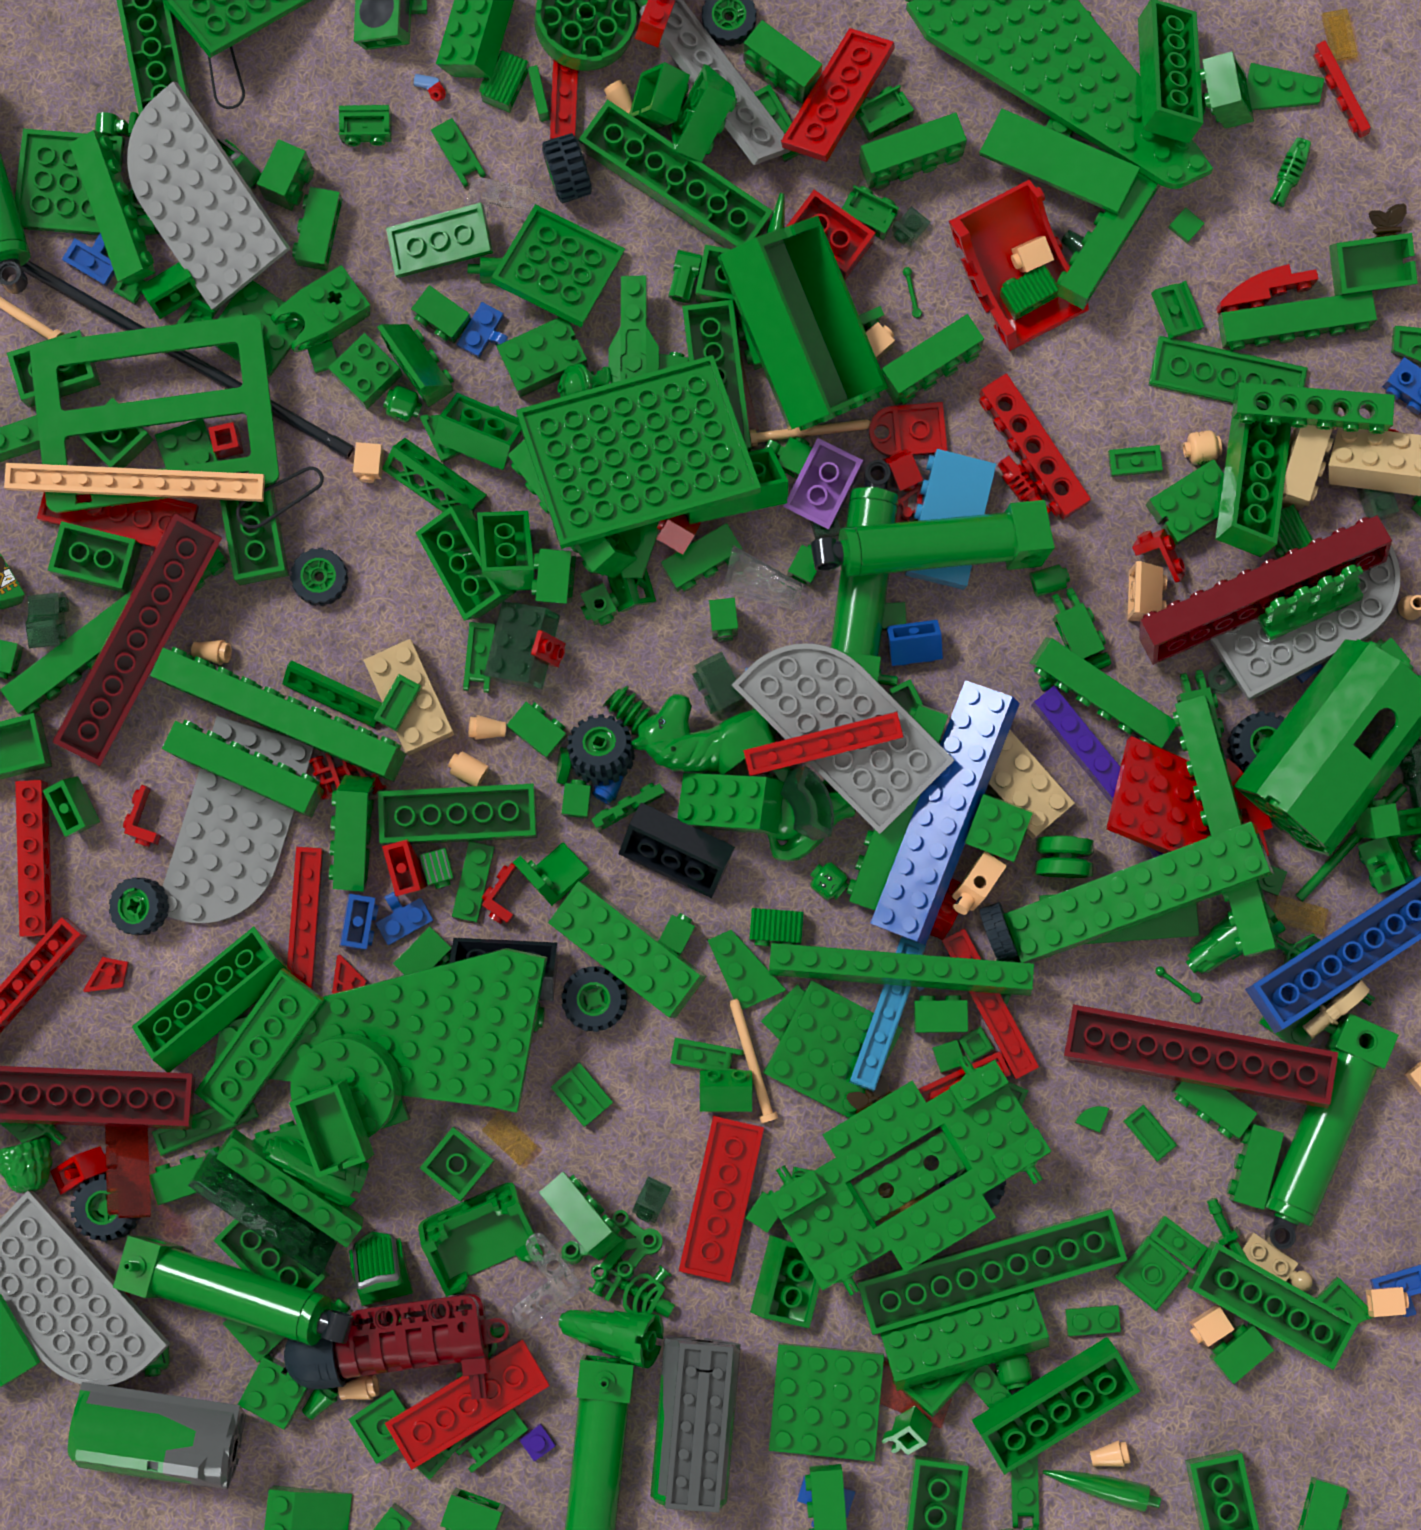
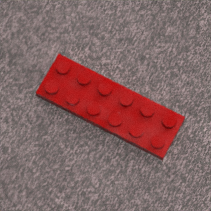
[781,28,895,162]
[37,492,199,548]
[679,1116,764,1283]
[385,1339,550,1470]

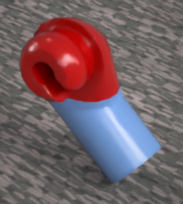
[414,74,446,102]

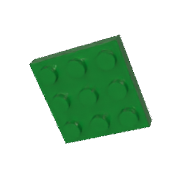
[215,280,304,379]

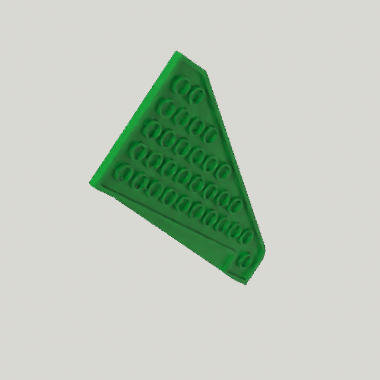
[906,0,1213,189]
[214,948,547,1113]

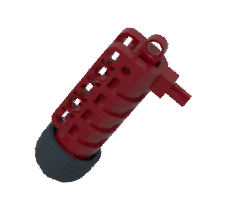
[284,1294,511,1400]

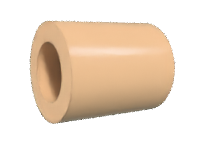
[448,751,489,786]

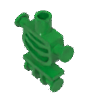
[588,1253,675,1319]

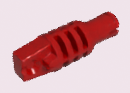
[998,455,1051,514]

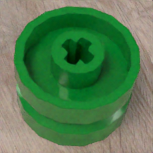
[1035,836,1094,878]

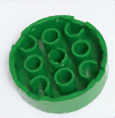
[534,0,637,71]
[290,1034,402,1138]

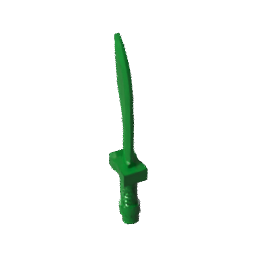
[1207,1198,1249,1260]

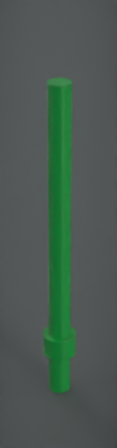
[1295,783,1407,902]

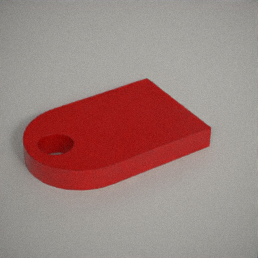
[869,402,947,457]

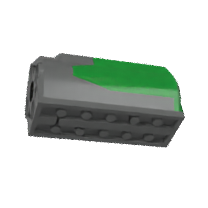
[650,1337,741,1513]
[67,1382,246,1489]

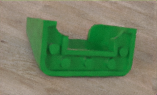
[418,1183,543,1297]

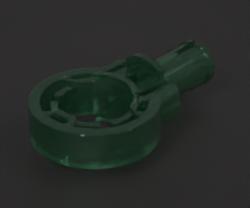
[1399,739,1421,808]

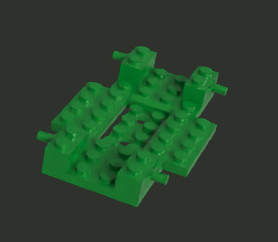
[767,1055,1051,1296]

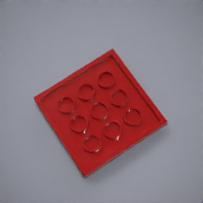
[1106,736,1210,854]

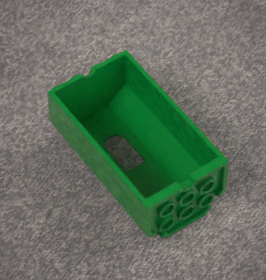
[717,215,888,431]
[1233,639,1421,856]

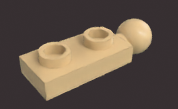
[1242,1232,1313,1292]

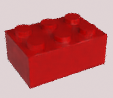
[786,189,876,281]

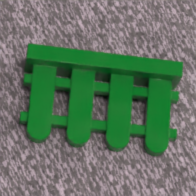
[1257,565,1364,641]

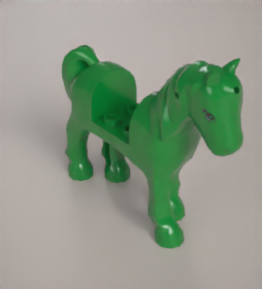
[631,694,856,862]

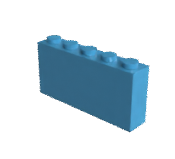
[905,449,996,590]

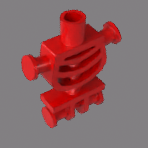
[309,753,387,800]

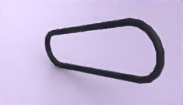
[208,46,245,109]
[236,466,324,529]

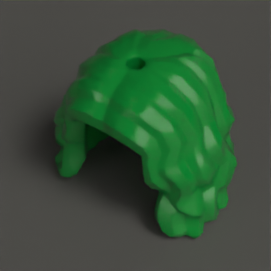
[0,1137,53,1194]

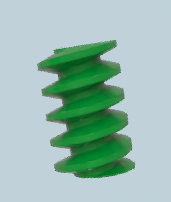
[603,685,651,735]

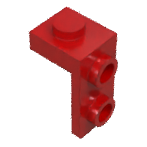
[1132,529,1186,583]
[528,630,566,668]
[123,785,161,847]
[481,863,517,925]
[930,878,960,940]

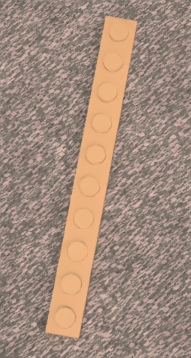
[4,463,265,502]

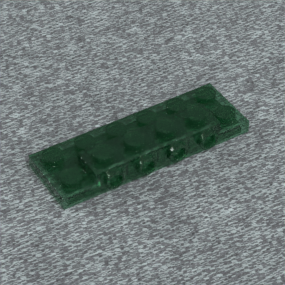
[188,1149,337,1277]

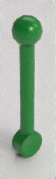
[902,267,922,318]
[1155,966,1201,1003]

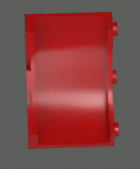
[949,179,1089,352]

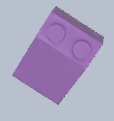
[783,438,865,529]

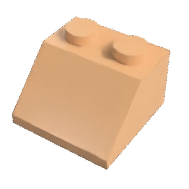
[1127,561,1167,621]

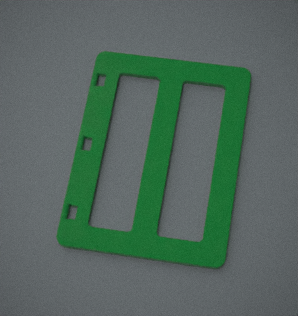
[30,314,280,513]

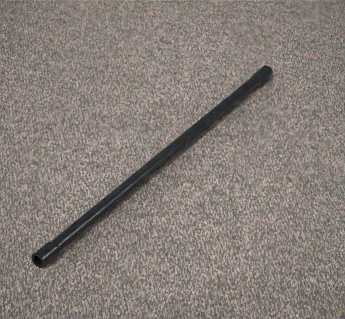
[21,261,355,459]

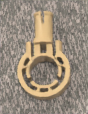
[1302,979,1370,1039]

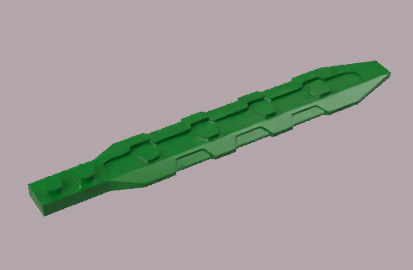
[608,275,659,579]

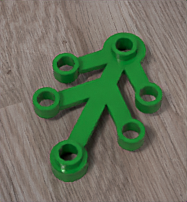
[561,1210,663,1282]

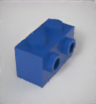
[1382,357,1421,415]
[887,620,943,666]
[339,894,378,951]

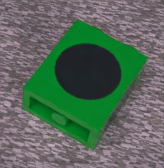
[354,0,411,50]

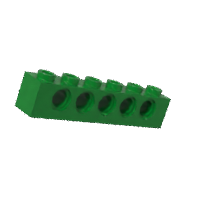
[1232,382,1395,434]

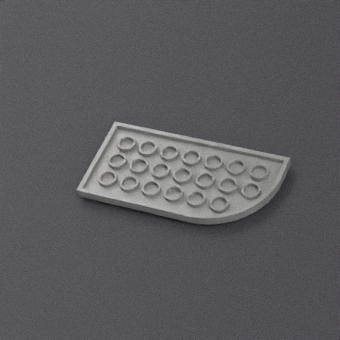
[127,82,291,310]
[1210,546,1400,701]
[732,643,955,834]
[162,716,315,924]
[0,1191,170,1385]

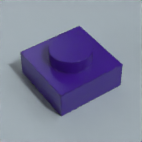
[519,1423,556,1462]

